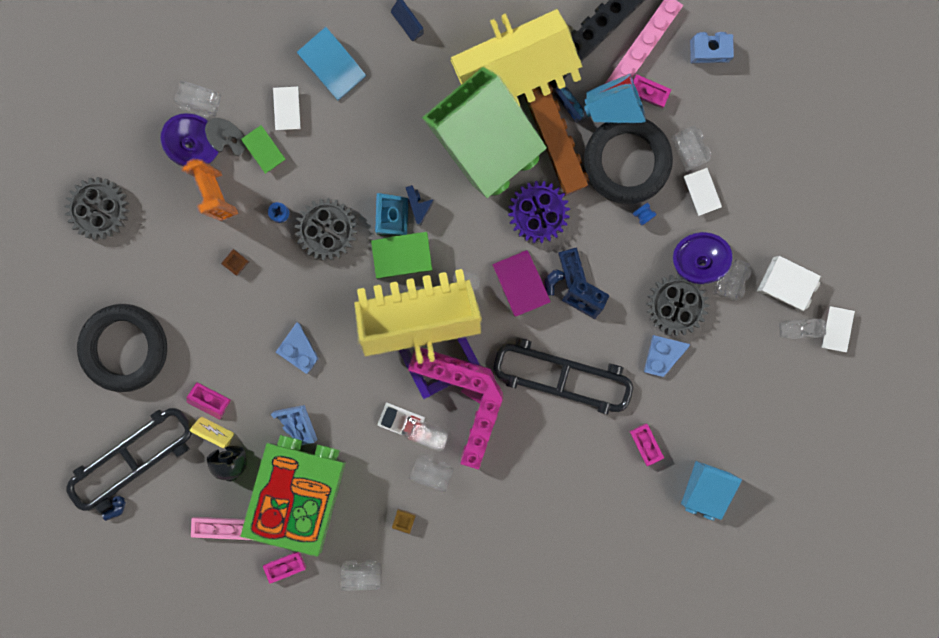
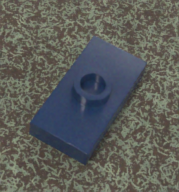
[558,247,587,289]

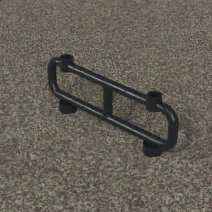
[493,337,633,415]
[66,408,192,514]

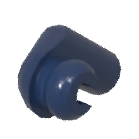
[545,269,564,296]
[102,496,126,521]

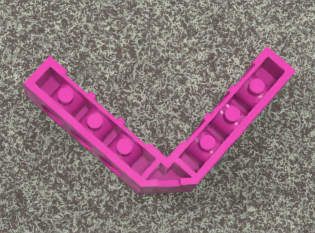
[408,347,503,470]

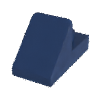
[405,185,434,226]

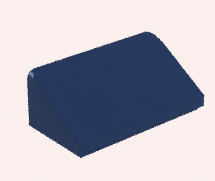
[391,0,424,41]

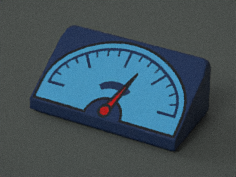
[554,86,587,124]

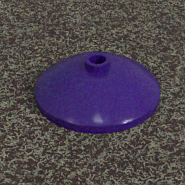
[160,113,218,167]
[673,232,733,284]

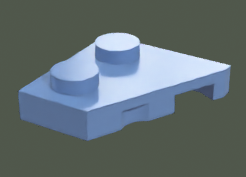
[276,322,319,374]
[644,335,690,377]
[271,405,318,445]

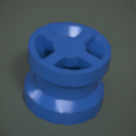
[268,202,290,223]
[632,202,657,226]

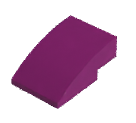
[492,250,551,317]

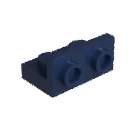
[562,277,609,319]

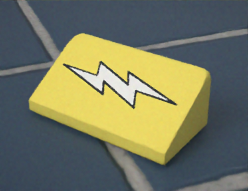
[190,417,234,448]

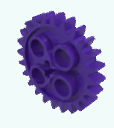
[508,181,570,244]

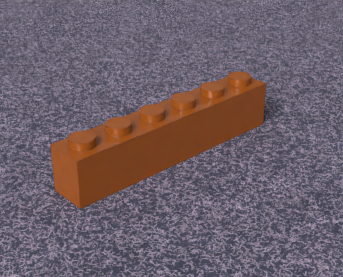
[523,82,589,196]

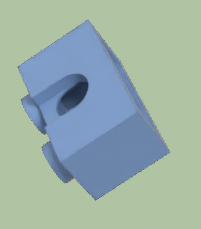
[690,32,734,63]

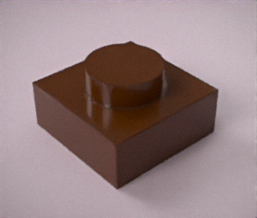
[221,249,250,276]

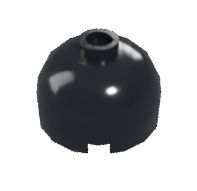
[207,446,247,482]

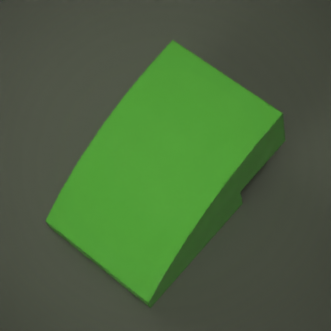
[371,232,433,279]

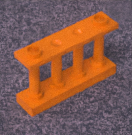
[182,159,238,221]

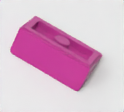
[187,382,231,420]

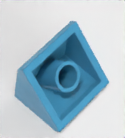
[375,193,408,236]

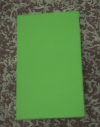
[241,125,286,174]

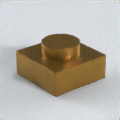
[392,509,416,534]

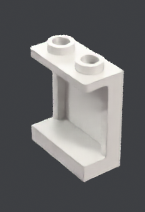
[757,256,821,311]

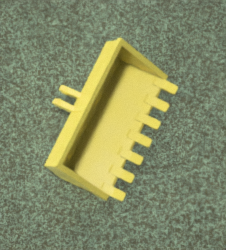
[451,9,582,107]
[354,269,481,364]

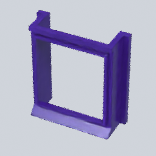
[398,337,480,399]

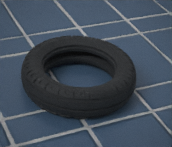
[584,119,673,204]
[77,304,168,392]

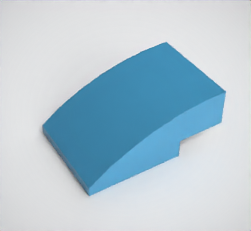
[297,27,366,101]

